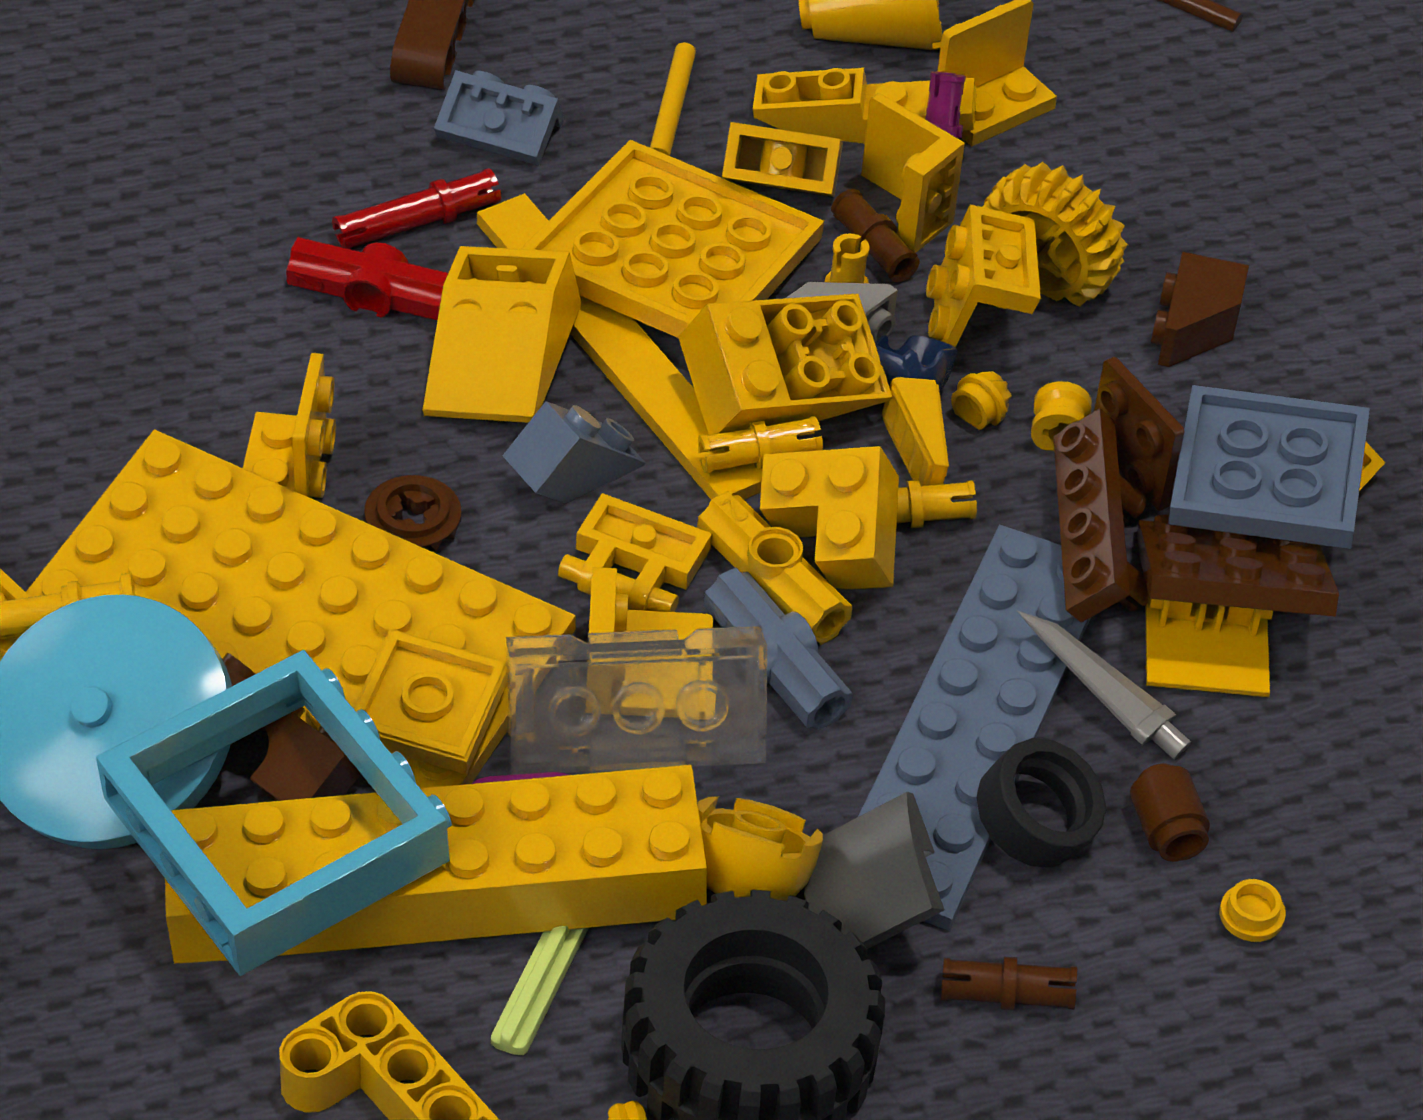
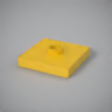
[353,628,510,775]

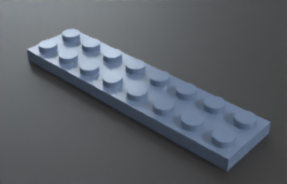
[858,524,1091,931]

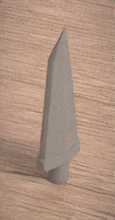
[1017,611,1191,760]

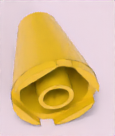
[799,0,942,50]

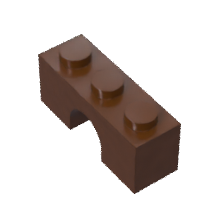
[222,653,361,801]

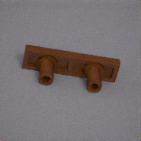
[1053,408,1149,623]

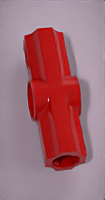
[286,237,448,320]

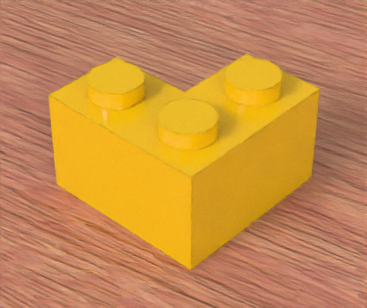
[760,446,899,589]

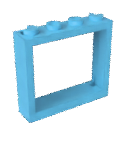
[96,650,452,976]

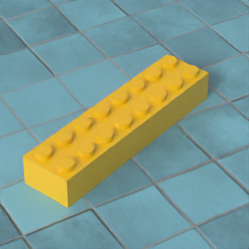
[165,764,707,964]

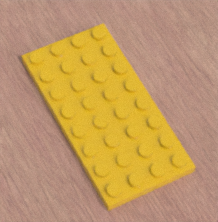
[26,429,576,788]

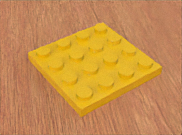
[521,139,824,338]

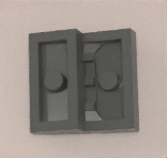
[803,792,945,949]

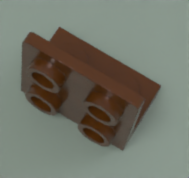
[1094,357,1185,511]

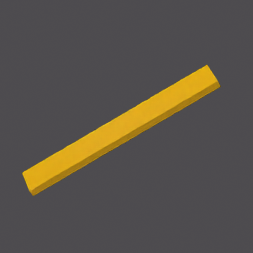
[477,193,763,499]

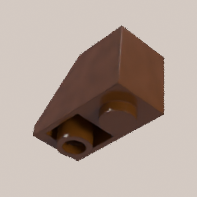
[1151,252,1249,367]

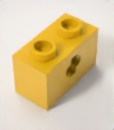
[722,122,843,197]

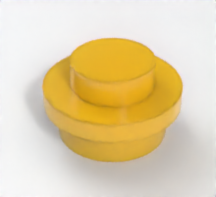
[1219,879,1286,942]

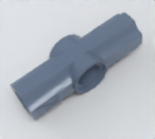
[704,568,853,730]

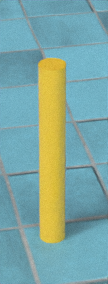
[650,42,696,156]

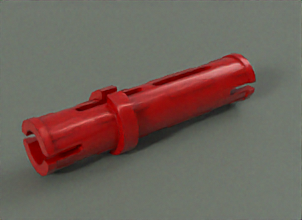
[332,168,501,249]

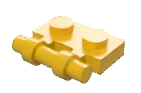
[558,493,712,612]

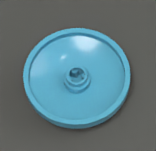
[0,595,232,849]

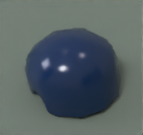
[875,335,958,391]

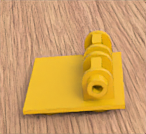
[1145,597,1273,697]

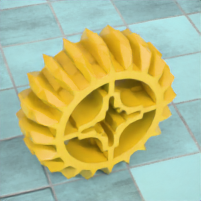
[982,161,1128,307]

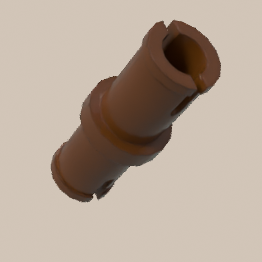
[831,189,920,282]
[941,956,1077,1010]

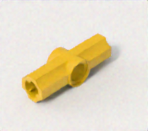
[697,491,852,645]

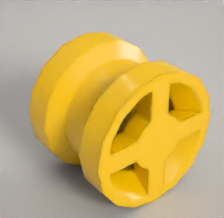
[1031,381,1092,451]

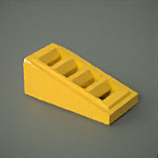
[882,377,949,486]

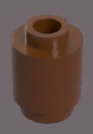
[1130,763,1210,862]

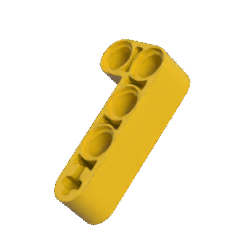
[279,991,499,1120]

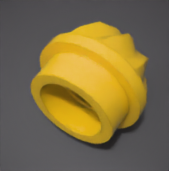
[951,371,1012,430]

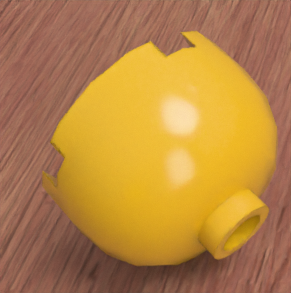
[698,796,823,901]

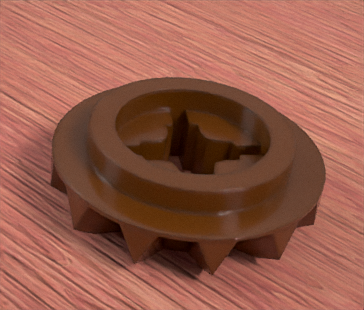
[364,475,461,552]

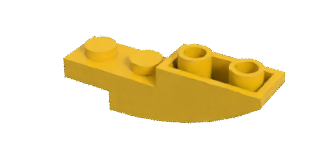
[753,68,977,144]

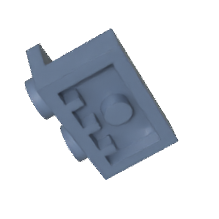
[434,70,564,165]

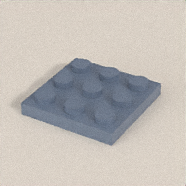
[1169,385,1370,549]

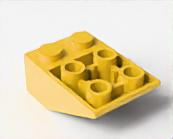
[422,246,582,423]
[678,294,893,435]

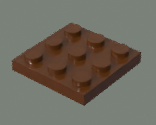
[1136,515,1339,617]

